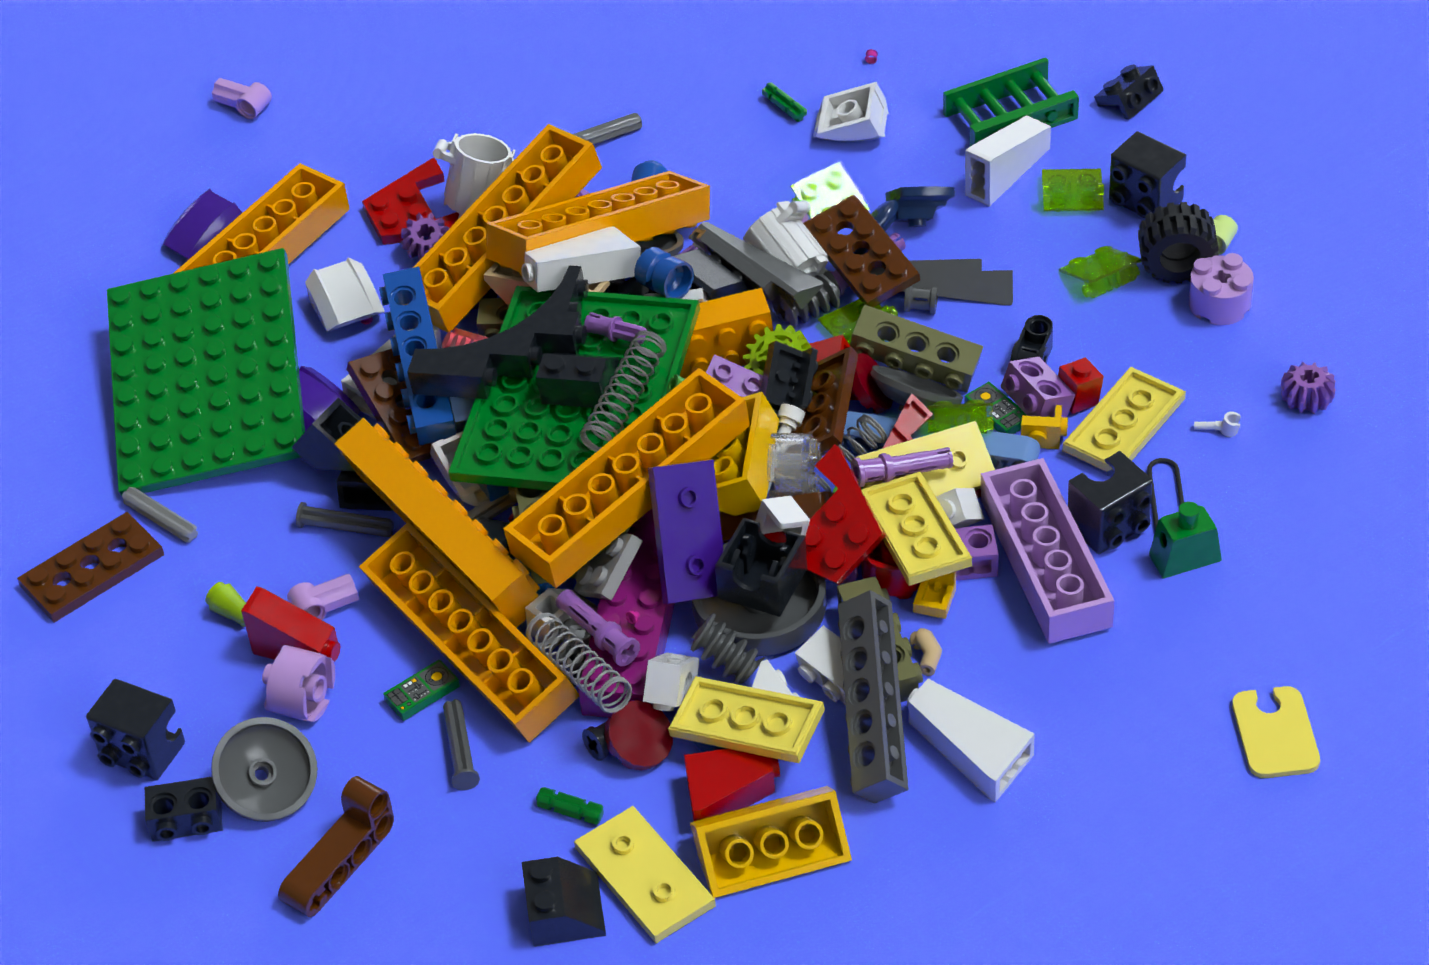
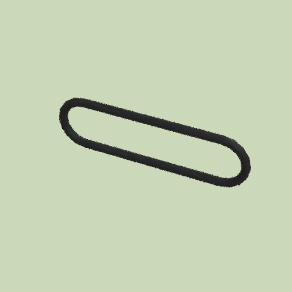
[1147,458,1184,530]

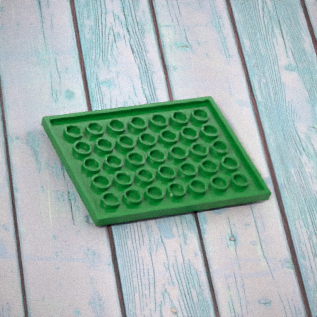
[107,248,305,496]
[448,286,700,490]

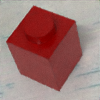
[1058,357,1104,414]

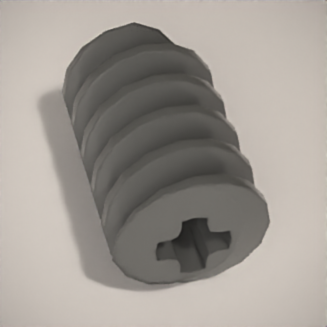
[772,270,841,327]
[690,612,765,685]

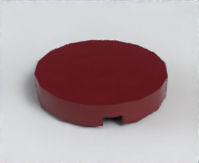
[852,353,893,414]
[604,700,673,771]

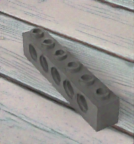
[838,590,909,803]

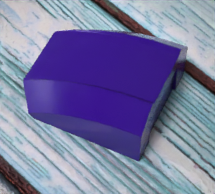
[163,188,242,259]
[299,366,361,431]

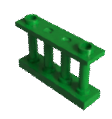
[943,57,1079,146]

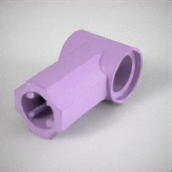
[212,78,272,119]
[287,574,359,620]

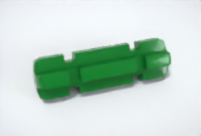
[762,82,807,122]
[536,787,604,825]

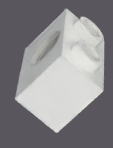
[643,652,700,711]

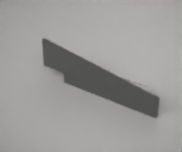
[688,222,824,310]
[870,259,1013,306]

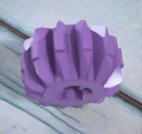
[401,212,450,261]
[1281,361,1336,414]

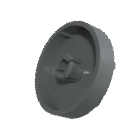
[692,543,827,657]

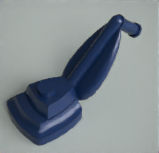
[854,186,955,255]

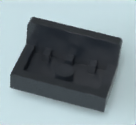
[1094,64,1163,119]
[760,341,818,411]

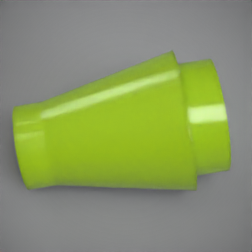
[205,582,246,627]

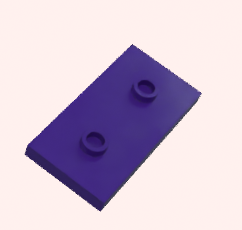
[648,460,724,604]

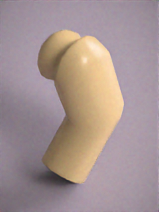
[910,628,942,676]

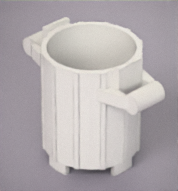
[433,133,516,219]
[743,200,829,277]

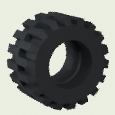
[1138,202,1219,284]

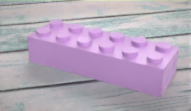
[981,458,1115,644]

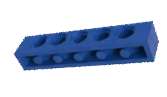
[379,267,456,445]

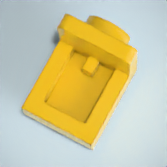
[1021,405,1068,449]
[913,571,956,619]

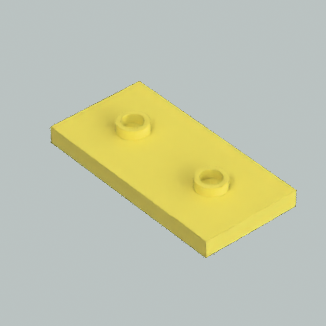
[1062,367,1186,472]
[855,421,995,496]
[861,471,972,586]
[668,676,825,763]
[574,806,716,943]

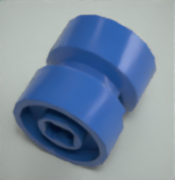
[634,247,694,299]

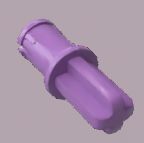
[584,312,647,344]

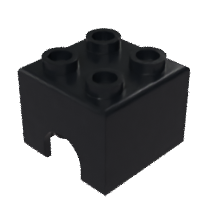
[1109,131,1187,218]
[1068,451,1152,554]
[715,518,807,617]
[86,678,185,780]

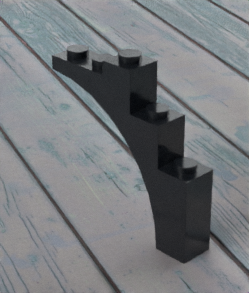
[407,265,589,399]

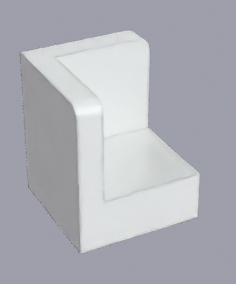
[756,496,810,536]

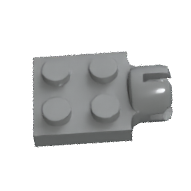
[571,533,642,600]

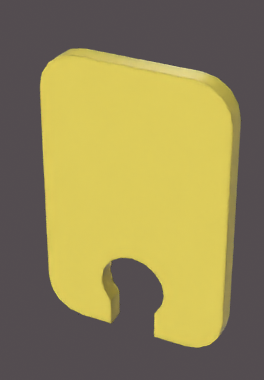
[1232,686,1320,778]

